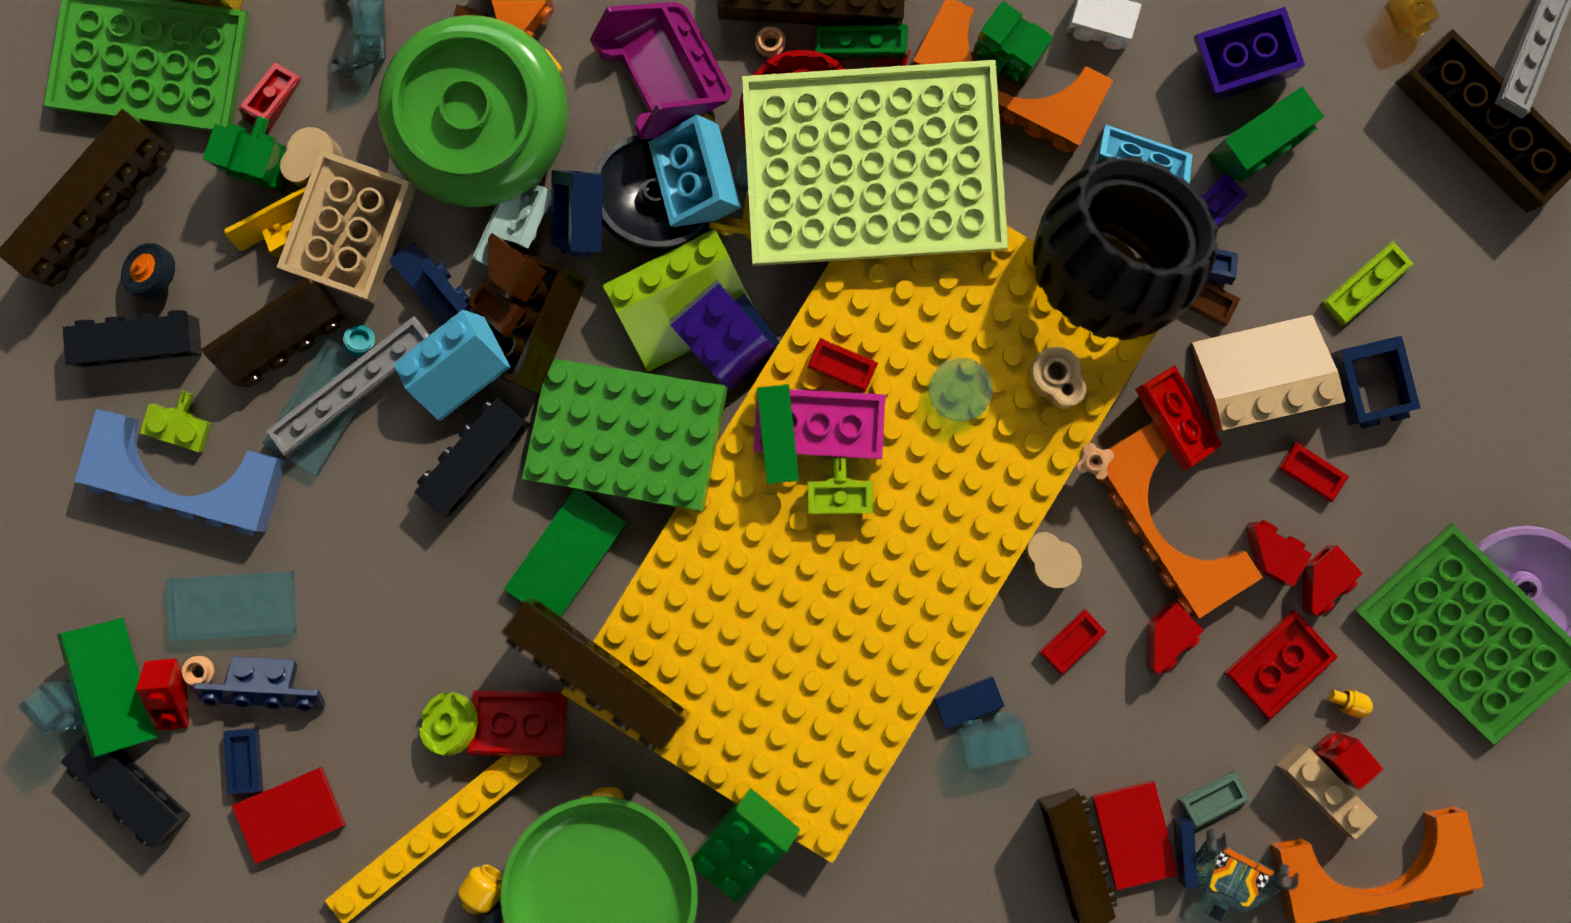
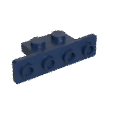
[390,243,471,325]
[192,656,326,712]

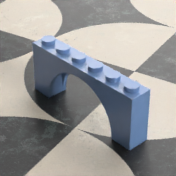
[74,409,287,536]

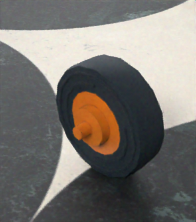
[121,243,175,299]

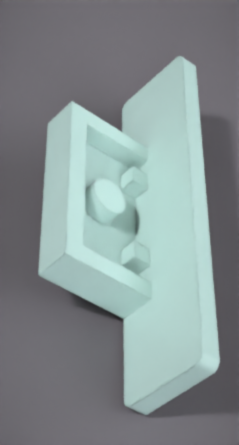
[473,178,551,267]

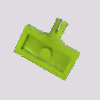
[140,390,212,452]
[808,459,873,514]

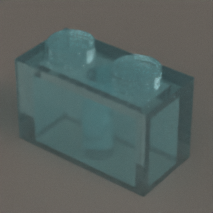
[18,679,82,735]
[957,712,1031,771]

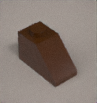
[488,233,547,302]

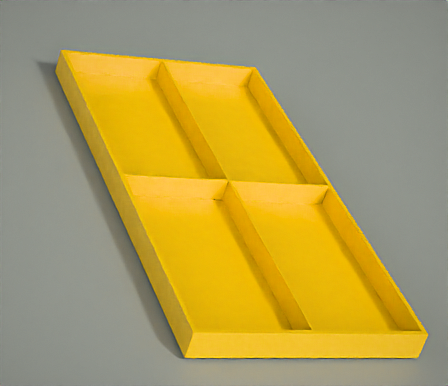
[561,226,1157,864]

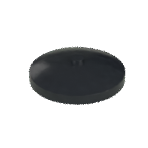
[594,135,709,252]

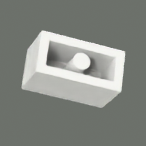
[1067,0,1142,50]

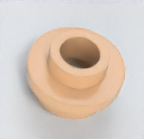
[755,26,786,58]
[182,656,215,687]

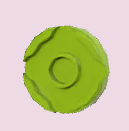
[419,692,478,756]

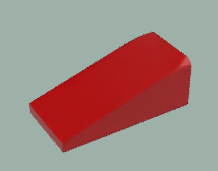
[239,62,301,133]

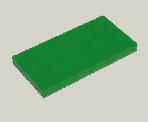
[504,489,628,617]
[57,618,158,758]

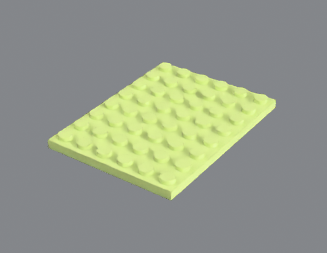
[742,60,1008,266]

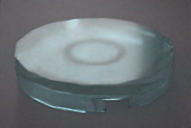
[928,358,993,422]

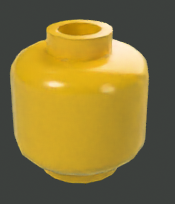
[458,864,503,915]

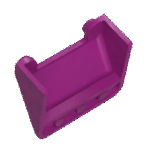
[589,2,732,140]

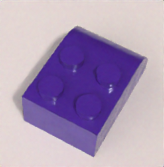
[1193,7,1305,99]
[670,280,776,391]

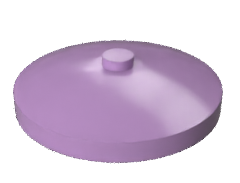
[1476,526,1571,637]

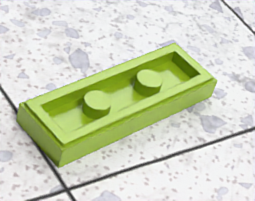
[1321,241,1414,326]

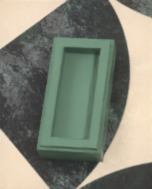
[1178,770,1251,829]

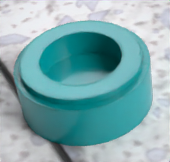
[343,325,375,357]

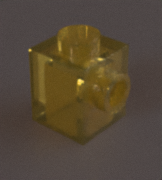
[1385,0,1440,39]

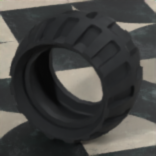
[1033,156,1218,340]

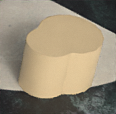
[280,127,343,188]
[1028,347,1086,409]
[1023,532,1082,589]

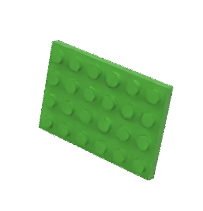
[44,0,250,132]
[522,359,728,512]
[1355,523,1571,745]

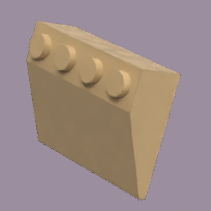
[277,149,417,304]
[1191,315,1346,432]

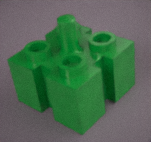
[973,0,1054,85]
[202,116,287,193]

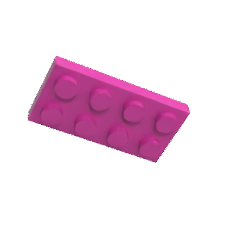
[754,389,885,459]

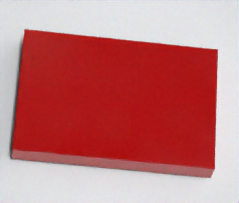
[1135,365,1222,471]
[1224,610,1338,720]
[467,690,568,757]
[232,767,346,864]
[1092,781,1178,890]

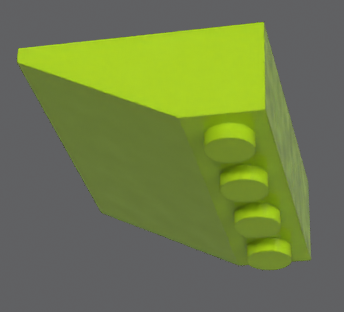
[603,229,752,373]

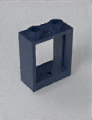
[551,170,603,257]
[1330,335,1421,429]

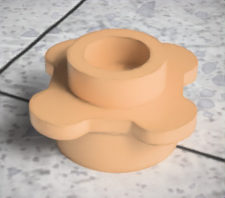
[1077,443,1114,479]

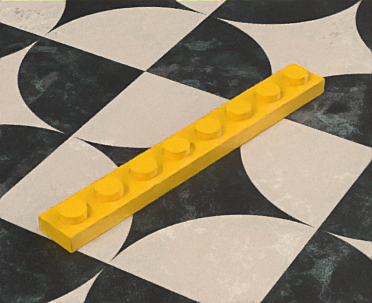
[324,756,543,923]

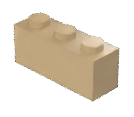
[1276,743,1378,840]

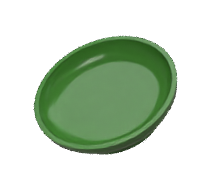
[378,15,568,207]
[501,796,698,923]

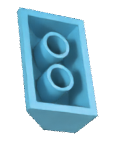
[648,115,741,227]
[1091,124,1193,184]
[394,310,511,420]

